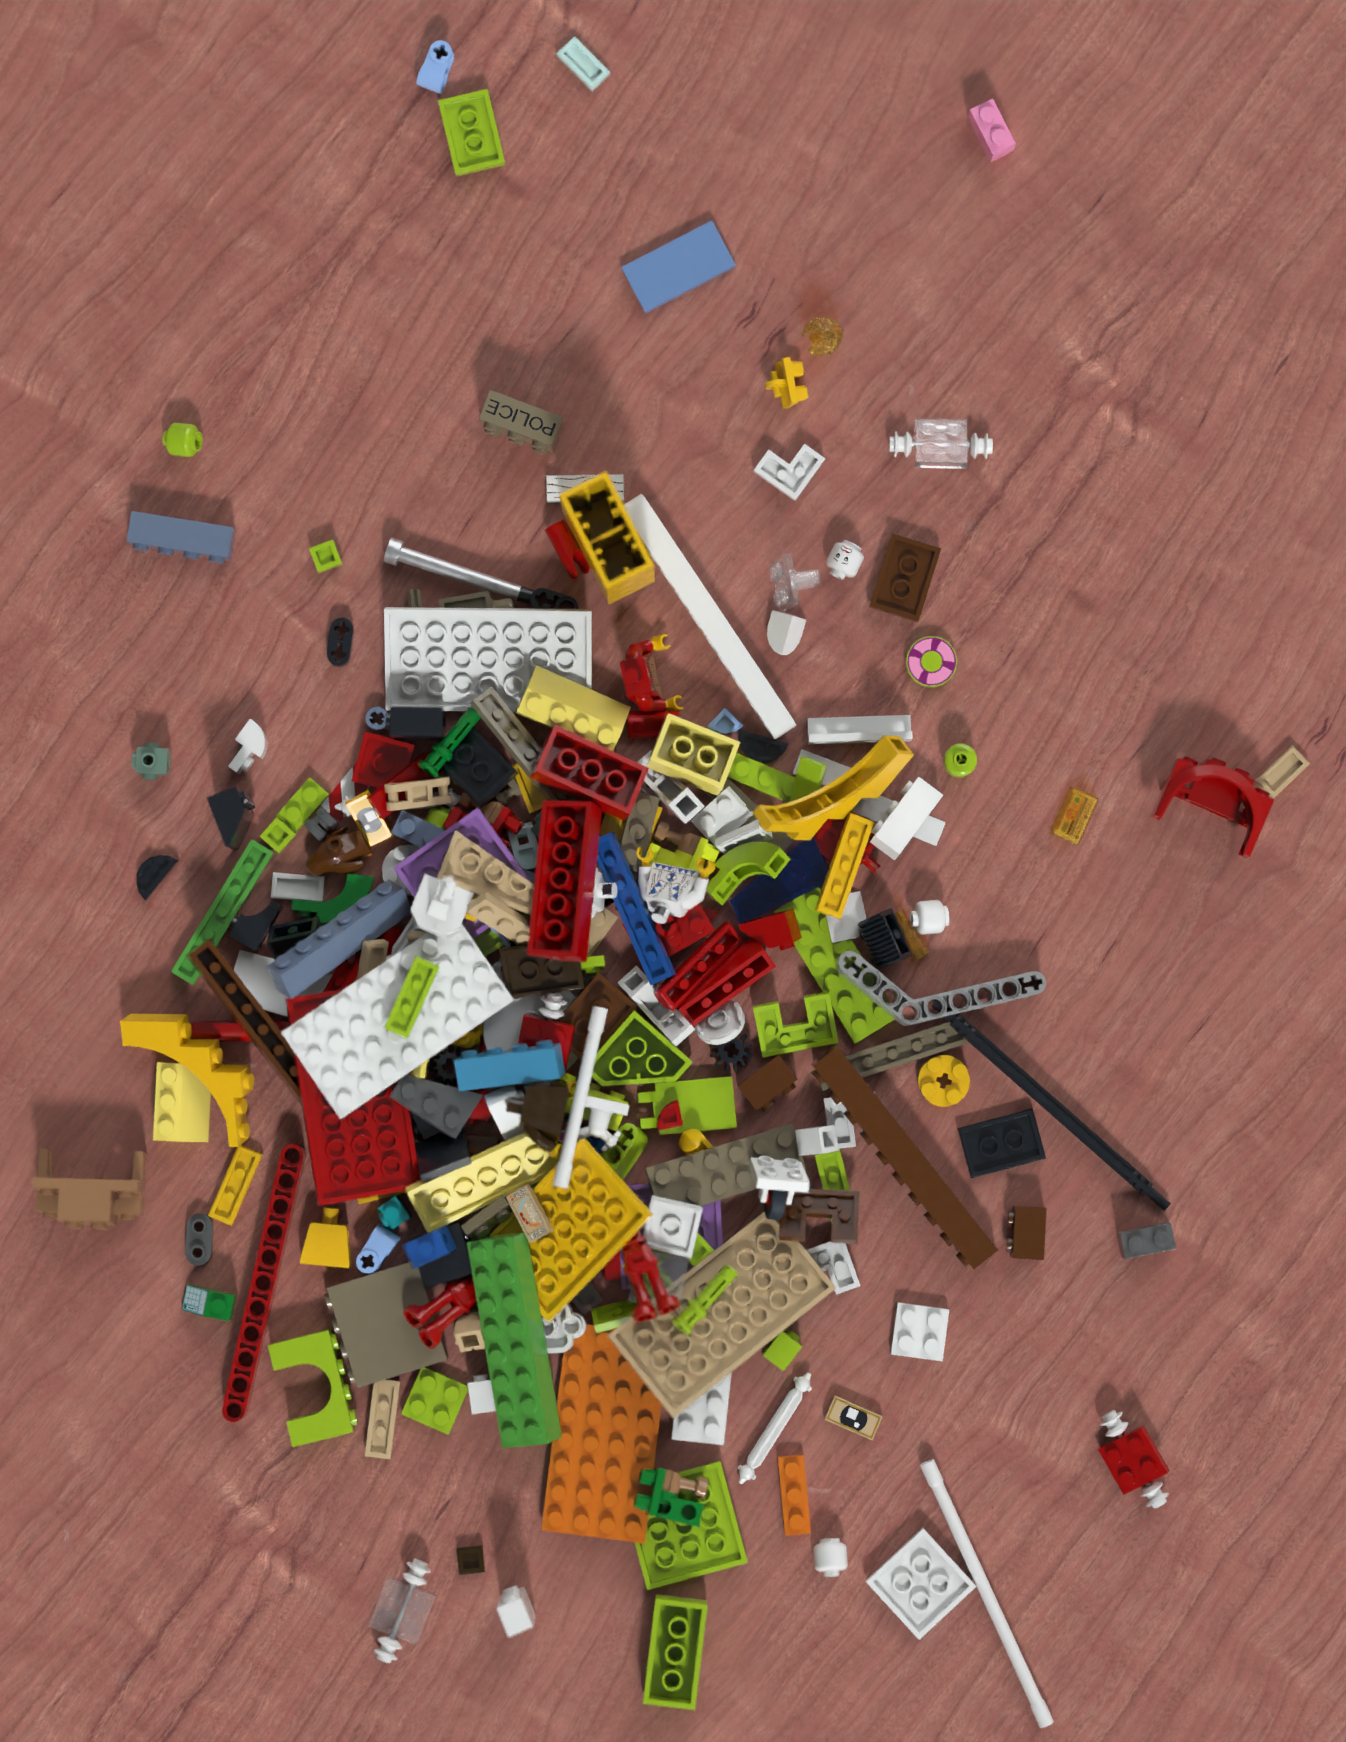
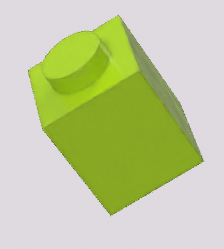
[762,1329,802,1371]

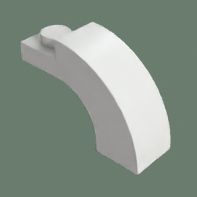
[637,750,705,824]
[618,965,695,1046]

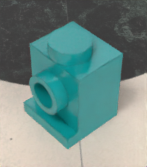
[376,1195,412,1231]

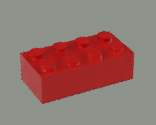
[529,725,649,820]

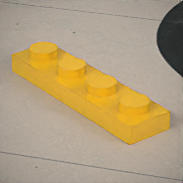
[815,813,874,919]

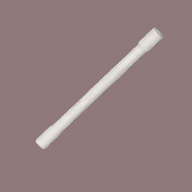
[552,1006,608,1189]

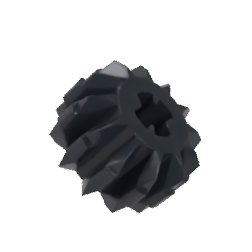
[710,1034,753,1072]
[428,1045,461,1087]

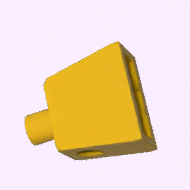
[300,1207,352,1268]

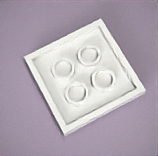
[865,1527,977,1640]

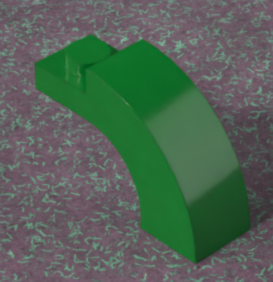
[291,874,375,924]

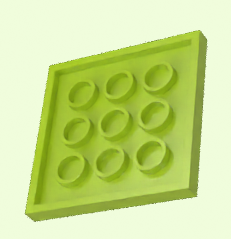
[634,1460,748,1590]

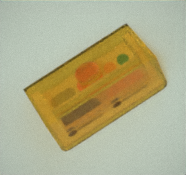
[1050,786,1099,845]

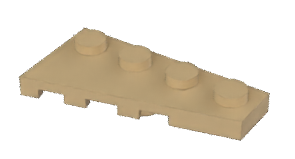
[437,830,534,915]

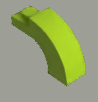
[706,841,790,906]

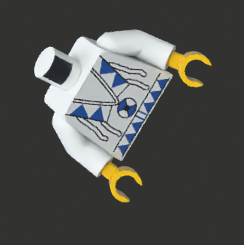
[636,847,715,924]

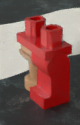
[442,792,524,849]

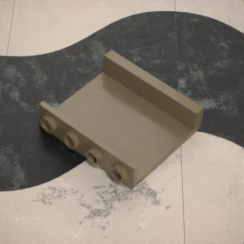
[324,1262,449,1388]

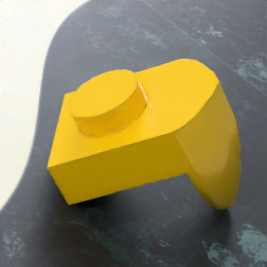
[679,1129,713,1155]

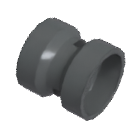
[303,806,339,842]

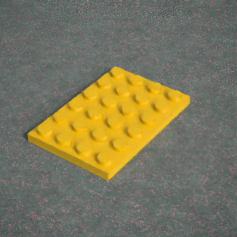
[489,1138,653,1322]

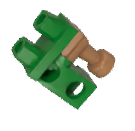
[633,1467,708,1527]

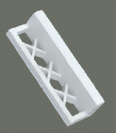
[807,715,913,745]

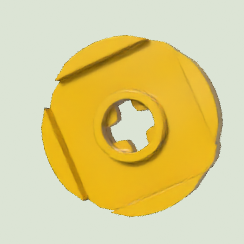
[918,1055,970,1107]

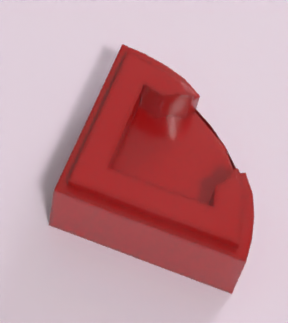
[657,1100,683,1131]

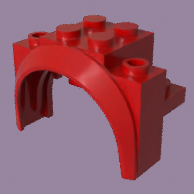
[1151,756,1274,858]

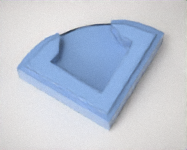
[707,708,743,734]

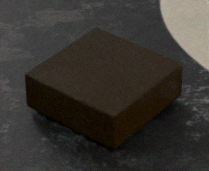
[457,1545,485,1575]

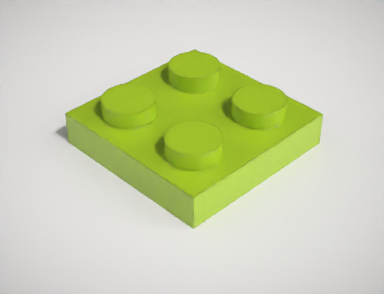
[401,1367,468,1435]

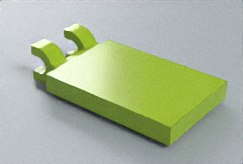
[637,1076,737,1135]

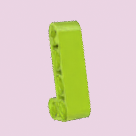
[600,1123,648,1180]

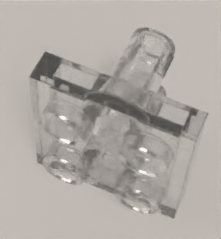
[769,553,820,612]

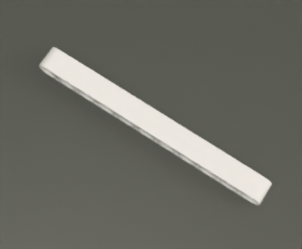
[624,494,796,739]

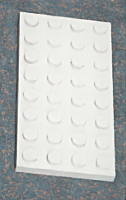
[384,607,592,712]
[281,924,514,1119]

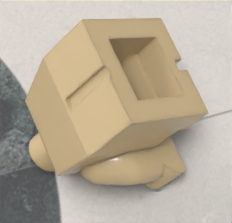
[453,1308,485,1352]

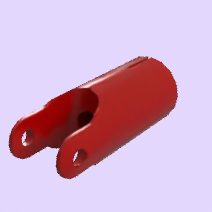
[545,519,590,579]

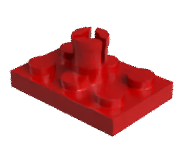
[622,903,715,958]

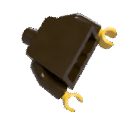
[506,1079,577,1160]

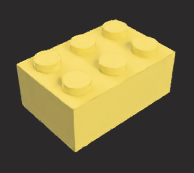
[646,713,740,796]

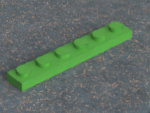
[171,839,274,985]

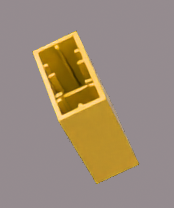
[559,471,655,605]

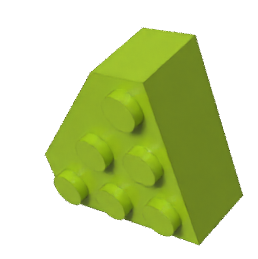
[592,1011,692,1086]

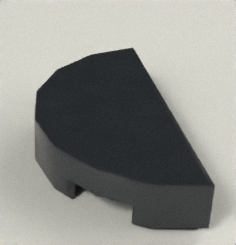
[738,729,788,763]
[136,855,178,901]

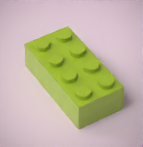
[643,1594,708,1710]

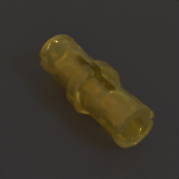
[895,909,930,961]

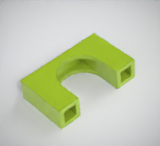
[268,1329,358,1447]

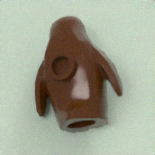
[306,826,372,876]

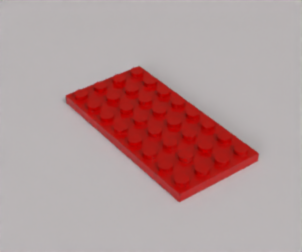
[285,989,420,1206]

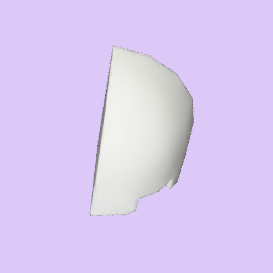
[767,610,806,655]

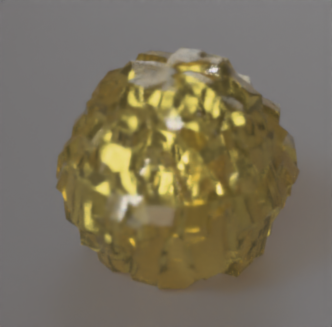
[801,316,844,356]

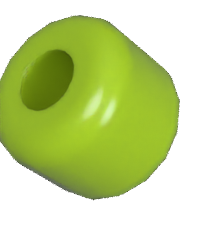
[424,806,450,831]

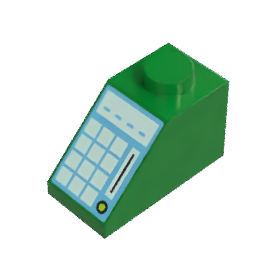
[182,1284,238,1321]

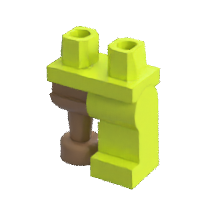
[645,821,720,879]

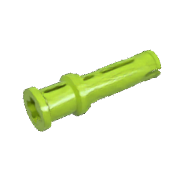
[671,1264,738,1336]

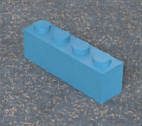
[454,1040,565,1091]

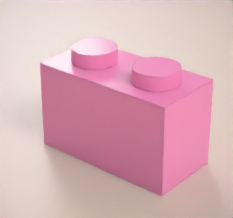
[968,98,1016,162]

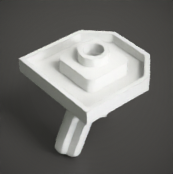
[410,874,474,937]

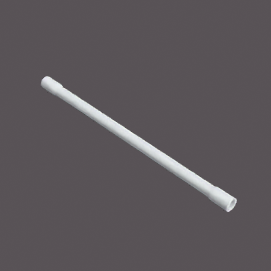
[920,1459,1054,1728]

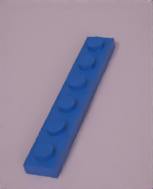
[597,832,676,985]

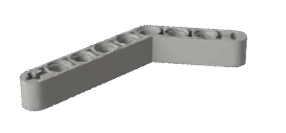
[835,951,1046,1026]

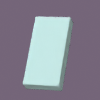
[556,36,610,91]

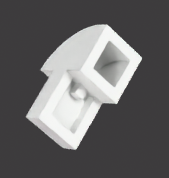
[228,719,268,774]

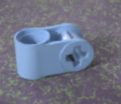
[416,40,454,94]
[356,1223,401,1273]

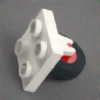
[749,1156,809,1220]

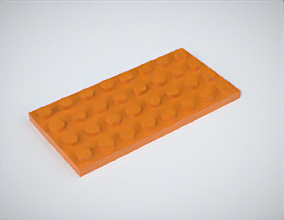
[541,1324,662,1544]

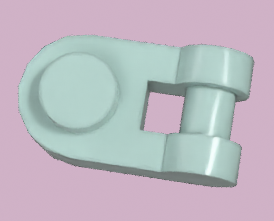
[507,821,538,870]

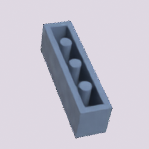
[126,511,236,564]

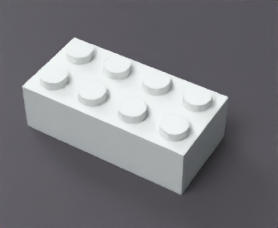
[672,1372,732,1445]

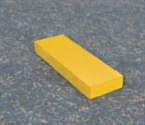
[208,1145,263,1226]

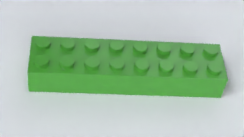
[467,1232,562,1448]

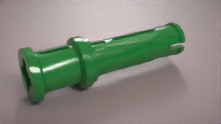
[418,707,481,778]

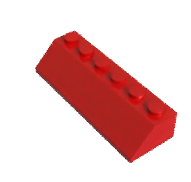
[527,800,602,962]

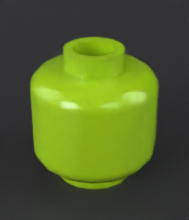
[162,423,203,457]
[943,743,977,778]

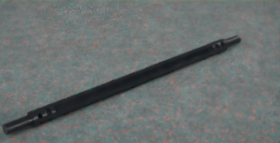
[931,1000,1171,1210]

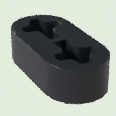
[327,618,354,667]

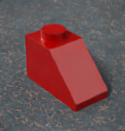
[738,908,802,951]

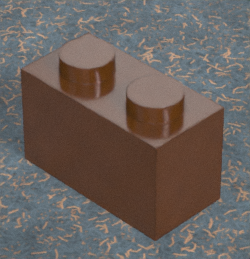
[737,1055,798,1112]
[1006,1205,1047,1260]

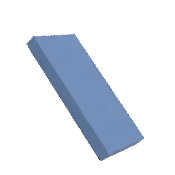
[621,221,736,314]

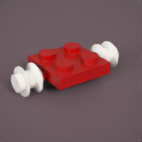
[518,993,575,1089]
[1098,1410,1170,1509]

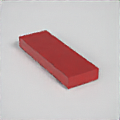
[367,752,442,819]

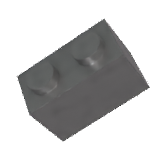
[1116,1222,1176,1259]

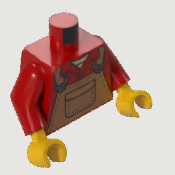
[620,634,684,712]

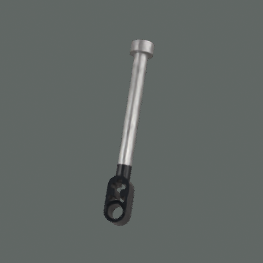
[384,538,579,609]

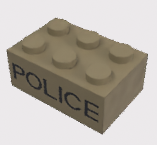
[479,390,564,455]

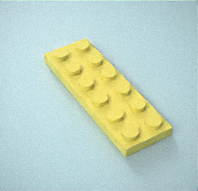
[405,1133,561,1233]

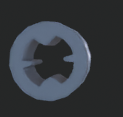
[366,707,387,731]

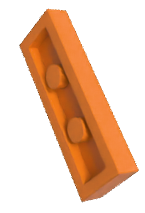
[778,1454,811,1536]

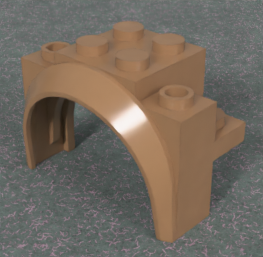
[32,1149,147,1230]

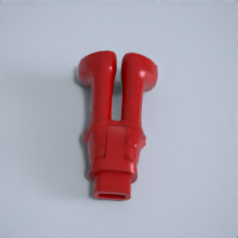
[621,1230,681,1322]
[403,1274,477,1349]

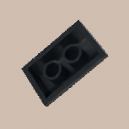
[206,786,256,851]

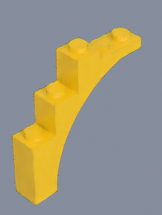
[753,735,914,840]
[120,1014,255,1147]

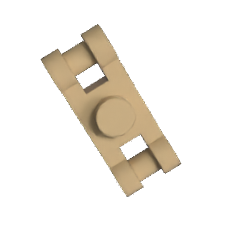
[384,776,452,811]

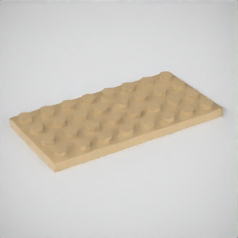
[608,1211,836,1419]

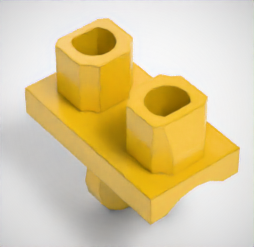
[764,357,808,409]

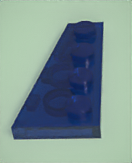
[729,836,829,924]

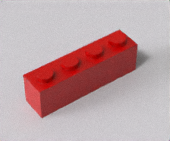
[678,937,776,1026]

